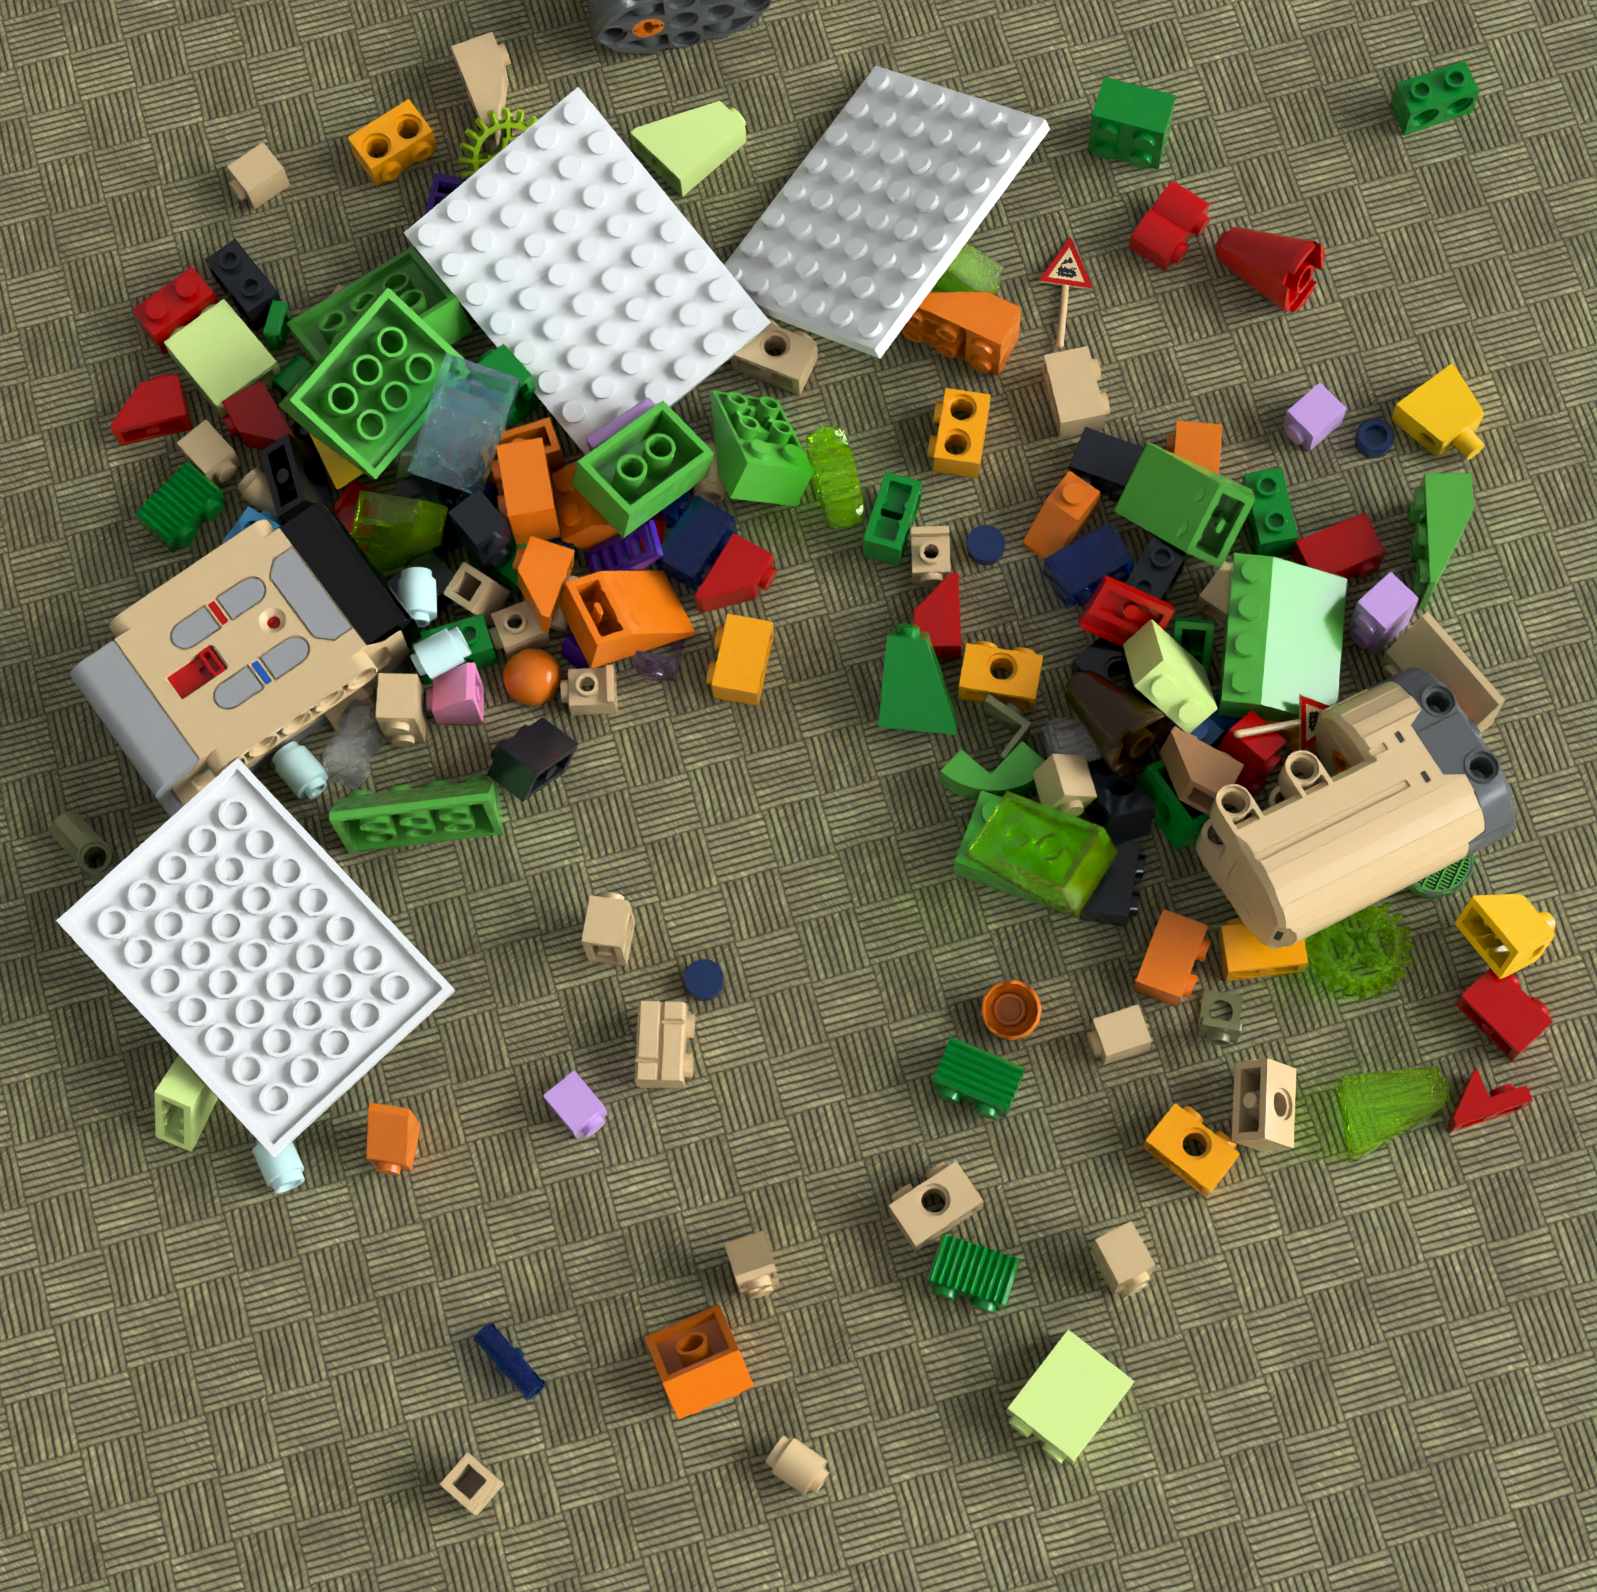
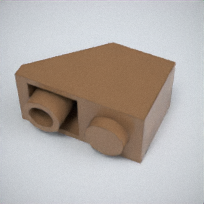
[1160,726,1244,816]

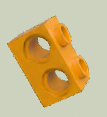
[347,99,438,187]
[927,388,991,478]

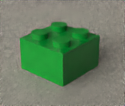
[1088,77,1176,169]

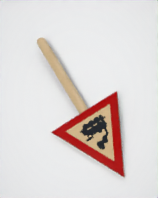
[1038,236,1093,349]
[1234,694,1330,750]

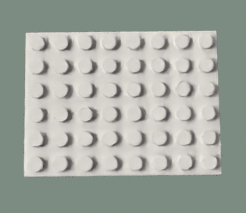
[724,66,1050,359]
[404,87,771,455]
[56,758,455,1157]

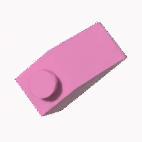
[426,663,484,725]

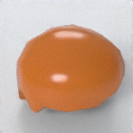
[503,648,564,707]
[980,980,1042,1041]

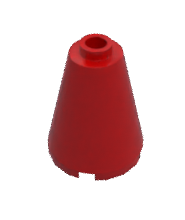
[1216,227,1325,313]

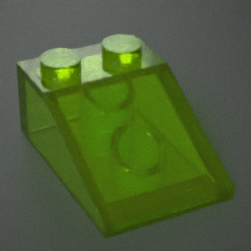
[966,791,1118,917]

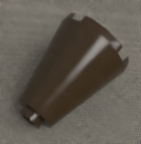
[1065,670,1172,776]

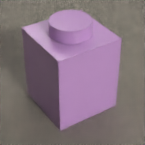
[1283,383,1347,451]
[543,1070,608,1139]

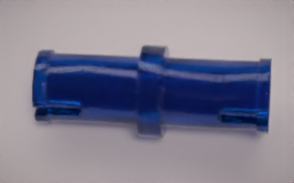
[473,1322,546,1401]

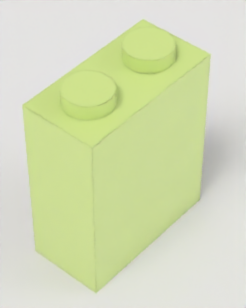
[164,299,281,418]
[1123,619,1217,734]
[1006,1330,1135,1465]

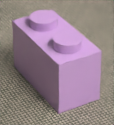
[1347,572,1419,655]

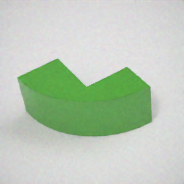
[940,741,1045,800]

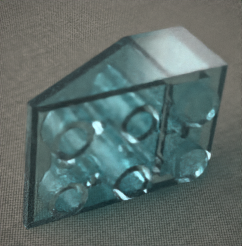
[408,353,520,494]

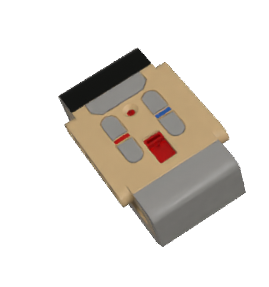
[70,502,422,818]

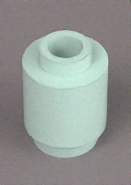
[397,567,437,627]
[410,627,472,679]
[272,741,329,799]
[252,1140,305,1193]

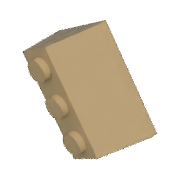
[1380,612,1505,733]

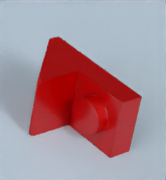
[1447,1068,1533,1133]

